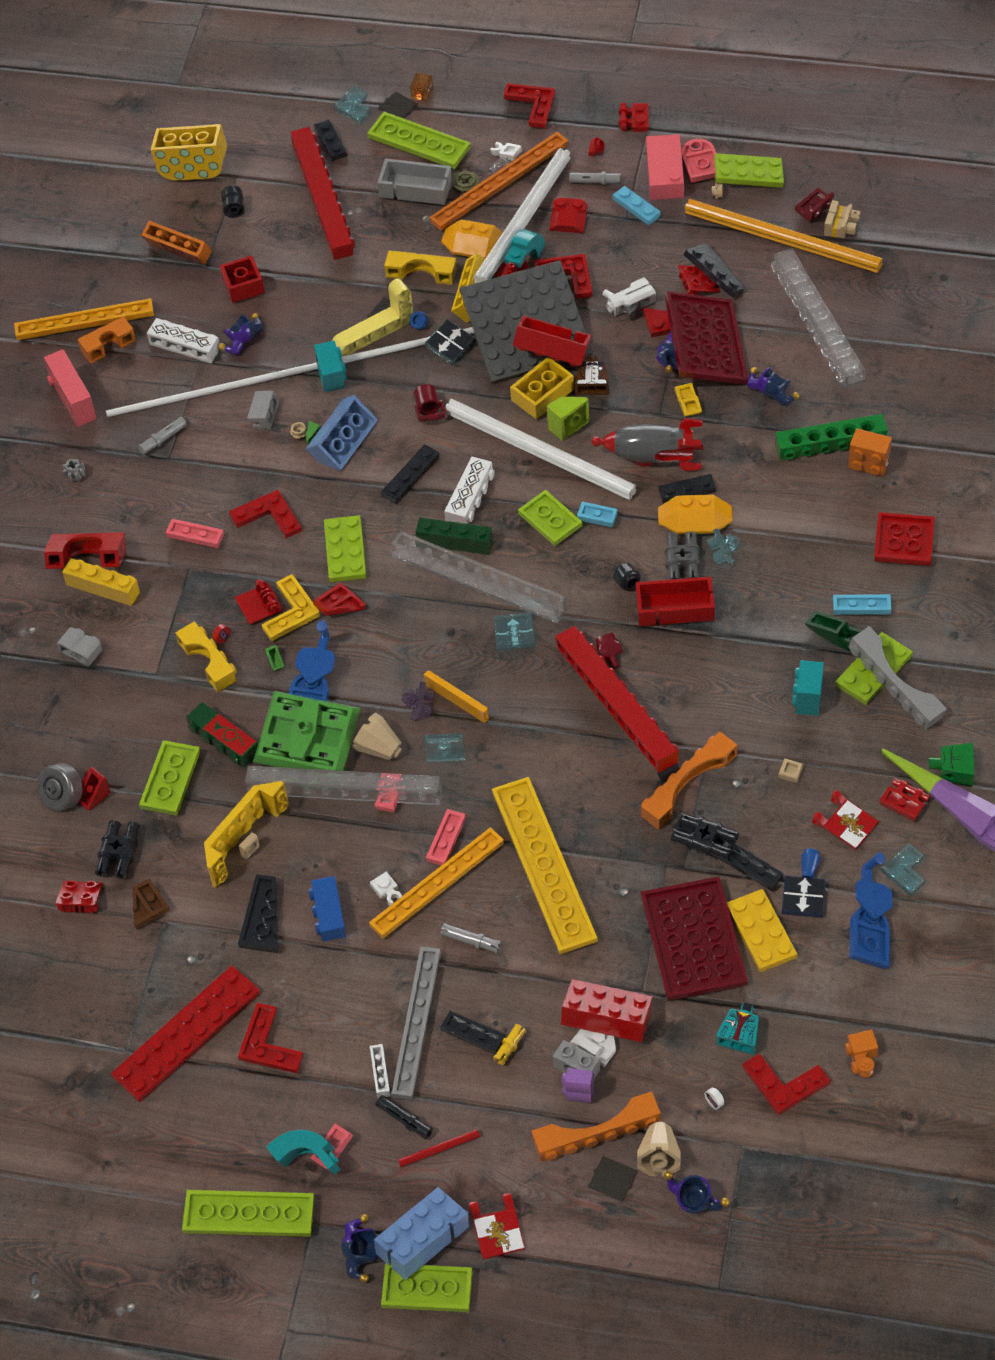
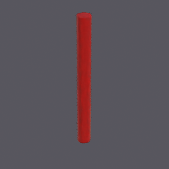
[398,1129,480,1167]

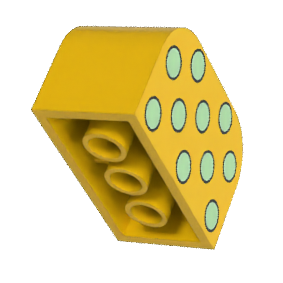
[151,124,227,180]

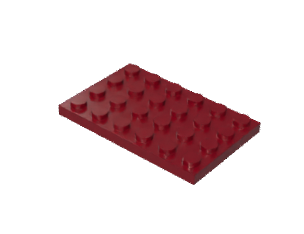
[664,291,748,385]
[640,876,748,1001]

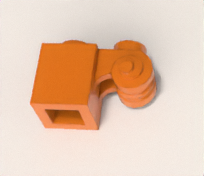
[845,1029,878,1078]

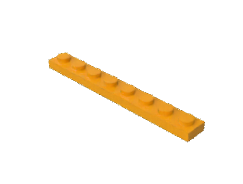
[14,298,154,340]
[369,827,504,939]

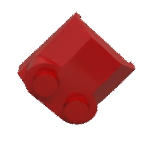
[549,198,588,234]

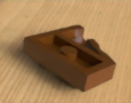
[132,878,170,930]

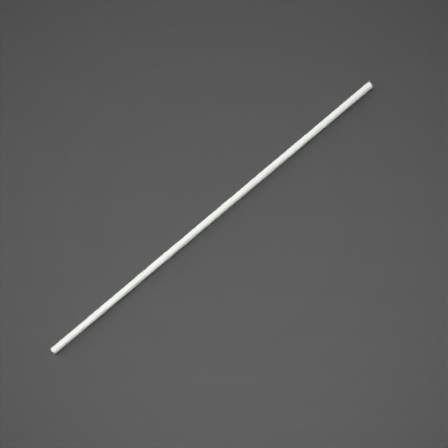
[106,327,474,417]

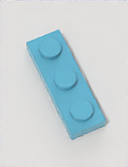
[612,186,661,225]
[833,594,891,615]

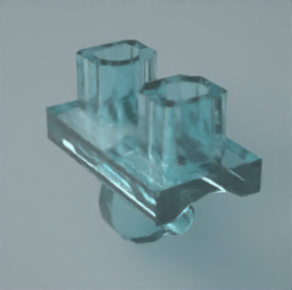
[707,528,740,565]

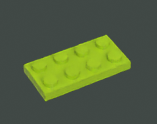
[714,153,784,188]
[324,515,366,582]
[835,632,913,705]
[139,740,201,816]
[381,1263,473,1312]

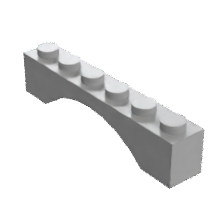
[849,626,947,730]

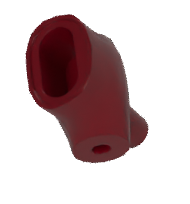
[595,633,623,669]

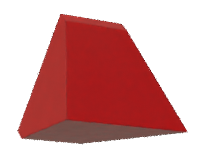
[79,767,111,811]

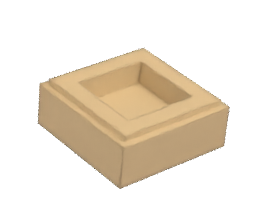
[778,759,803,783]
[239,832,260,859]

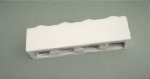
[370,1044,390,1098]

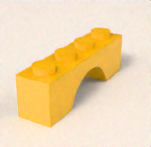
[384,250,457,285]
[175,621,237,693]

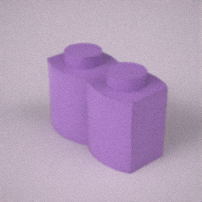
[562,1068,594,1103]

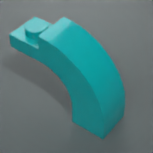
[504,229,545,268]
[266,1130,341,1175]

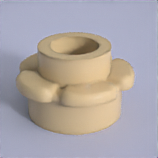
[712,183,723,200]
[290,422,307,439]

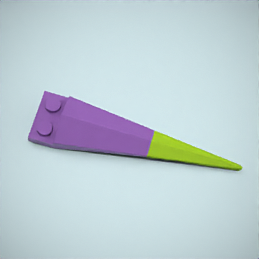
[882,749,995,852]

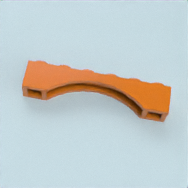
[641,732,738,830]
[532,1091,661,1162]

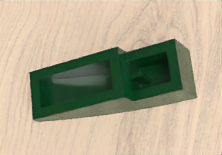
[805,610,863,652]

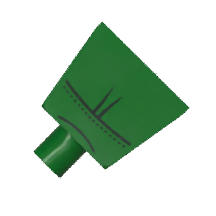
[929,743,974,785]

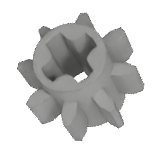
[62,459,85,481]

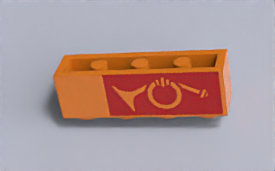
[141,221,213,265]

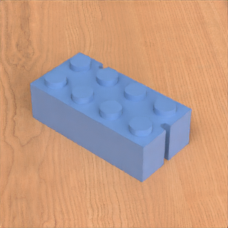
[374,1187,469,1280]

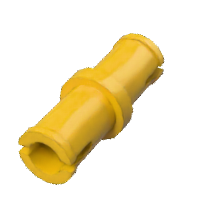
[493,1024,526,1065]

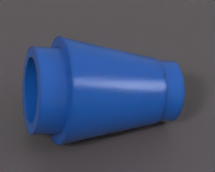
[801,849,821,878]

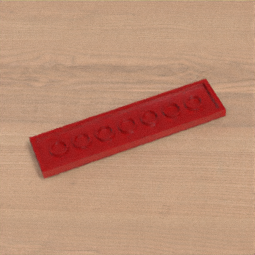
[110,965,260,1103]

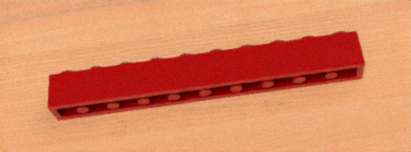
[290,127,355,260]
[555,626,679,773]

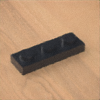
[314,119,347,161]
[658,474,716,504]
[440,1011,505,1055]

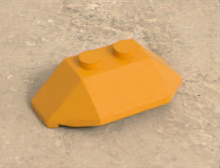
[441,219,503,259]
[658,495,733,534]

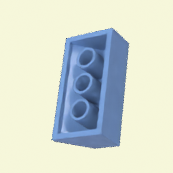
[306,395,378,471]

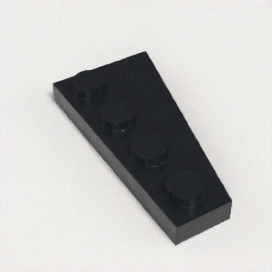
[683,242,745,297]
[238,874,278,953]

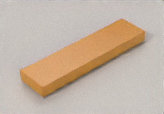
[424,670,489,723]

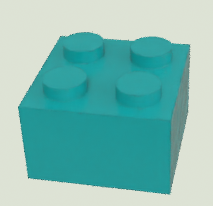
[314,340,347,392]
[792,660,824,716]

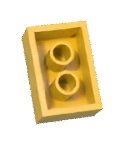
[510,357,574,420]

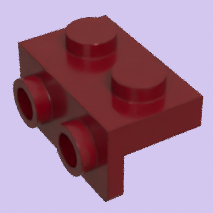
[795,187,835,222]

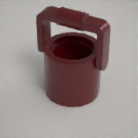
[413,384,446,422]

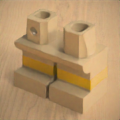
[824,200,861,238]

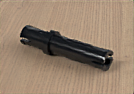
[375,1095,433,1140]

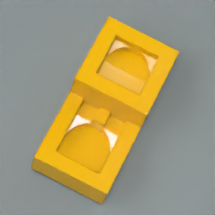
[674,383,702,417]

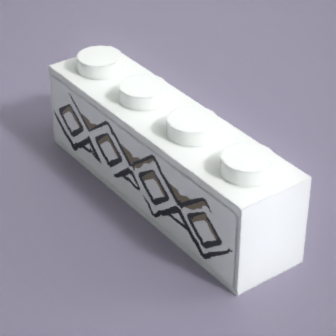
[147,318,220,363]
[444,457,495,524]

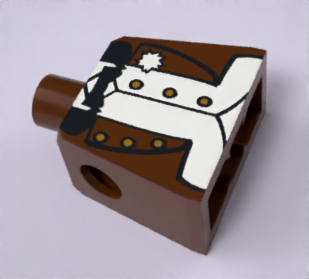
[575,356,609,395]

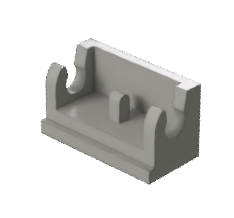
[247,391,279,430]

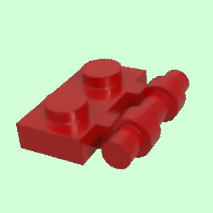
[619,102,649,132]
[879,778,931,822]

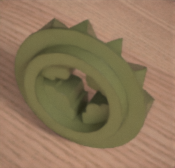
[452,171,479,193]

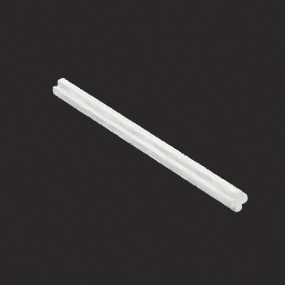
[473,148,570,283]
[445,399,637,500]

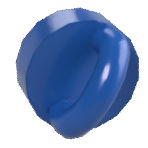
[410,311,430,329]

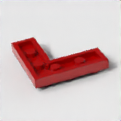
[503,83,556,128]
[534,254,593,299]
[229,490,302,539]
[237,1003,304,1074]
[742,1053,831,1115]

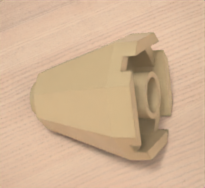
[352,713,402,760]
[637,1122,681,1177]

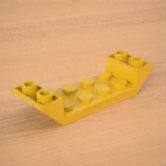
[204,781,289,888]

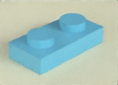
[577,502,618,528]

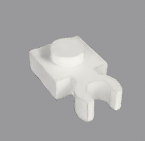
[490,142,522,161]
[370,872,402,906]

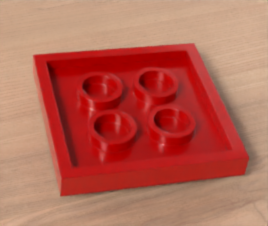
[874,512,935,566]

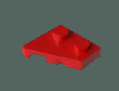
[313,583,366,616]

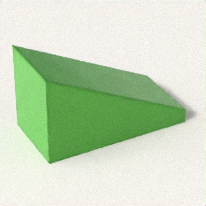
[306,421,320,446]
[265,645,284,671]

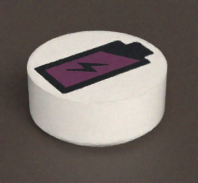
[705,1087,724,1110]

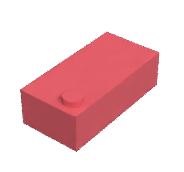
[646,134,684,200]
[44,349,97,427]

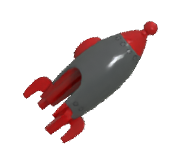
[591,418,704,471]

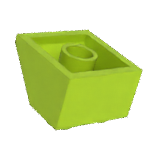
[547,397,589,442]

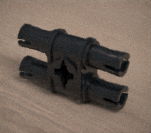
[671,812,739,860]
[95,820,140,879]

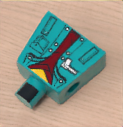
[716,1003,759,1055]

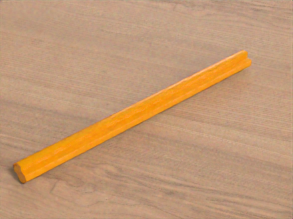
[685,199,883,273]

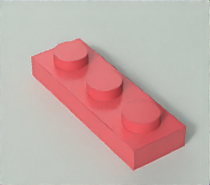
[166,519,224,548]
[426,809,466,866]

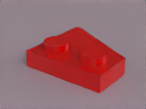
[643,308,671,338]

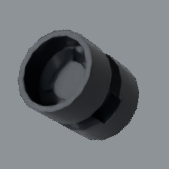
[221,185,245,218]

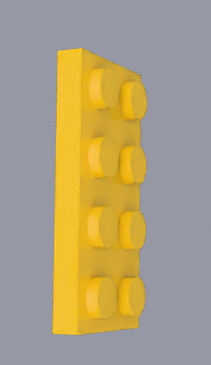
[727,889,797,972]

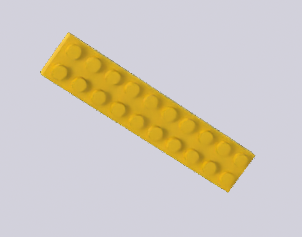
[492,777,598,955]

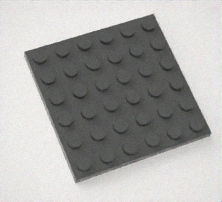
[460,260,593,384]

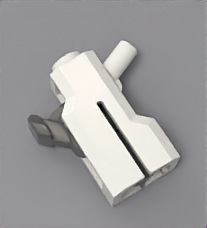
[602,277,656,320]

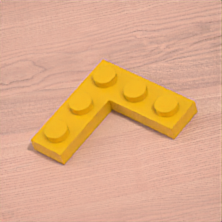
[262,574,320,642]

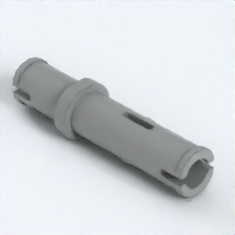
[569,172,621,185]
[138,416,187,455]
[440,923,501,953]

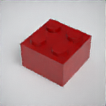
[219,255,265,303]

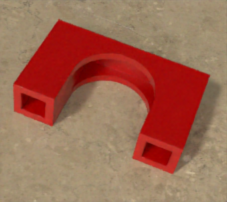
[44,532,126,569]

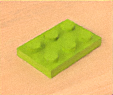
[518,490,582,546]

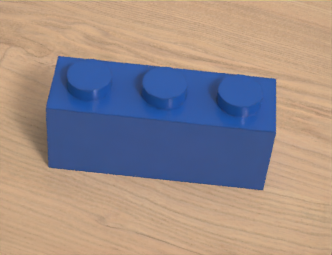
[309,876,346,942]

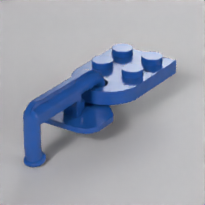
[286,620,335,711]
[849,853,892,969]

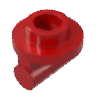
[588,137,605,157]

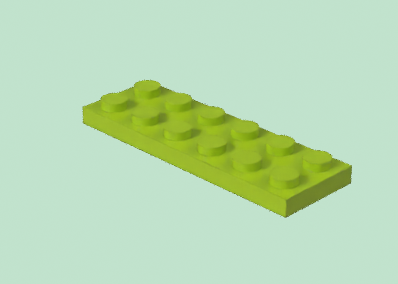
[367,112,471,169]
[182,1190,315,1237]

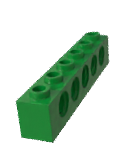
[775,414,888,460]

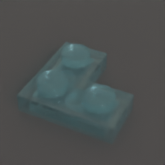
[334,86,370,123]
[881,843,925,896]

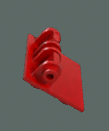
[678,265,720,295]
[234,579,284,625]
[55,880,103,913]

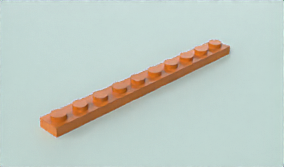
[429,132,568,231]

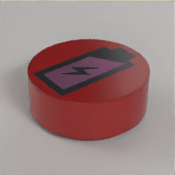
[212,624,231,644]

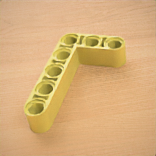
[332,279,413,356]

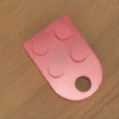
[681,139,716,183]

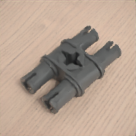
[665,531,701,580]

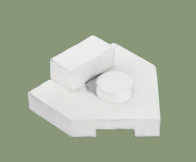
[570,1029,616,1067]

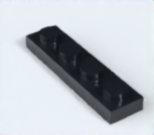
[381,444,440,504]

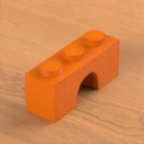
[78,316,136,364]

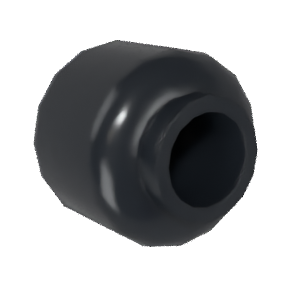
[613,563,641,591]

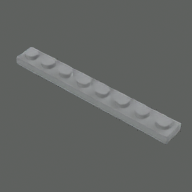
[391,947,441,1100]

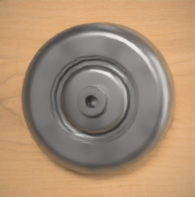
[37,763,82,811]

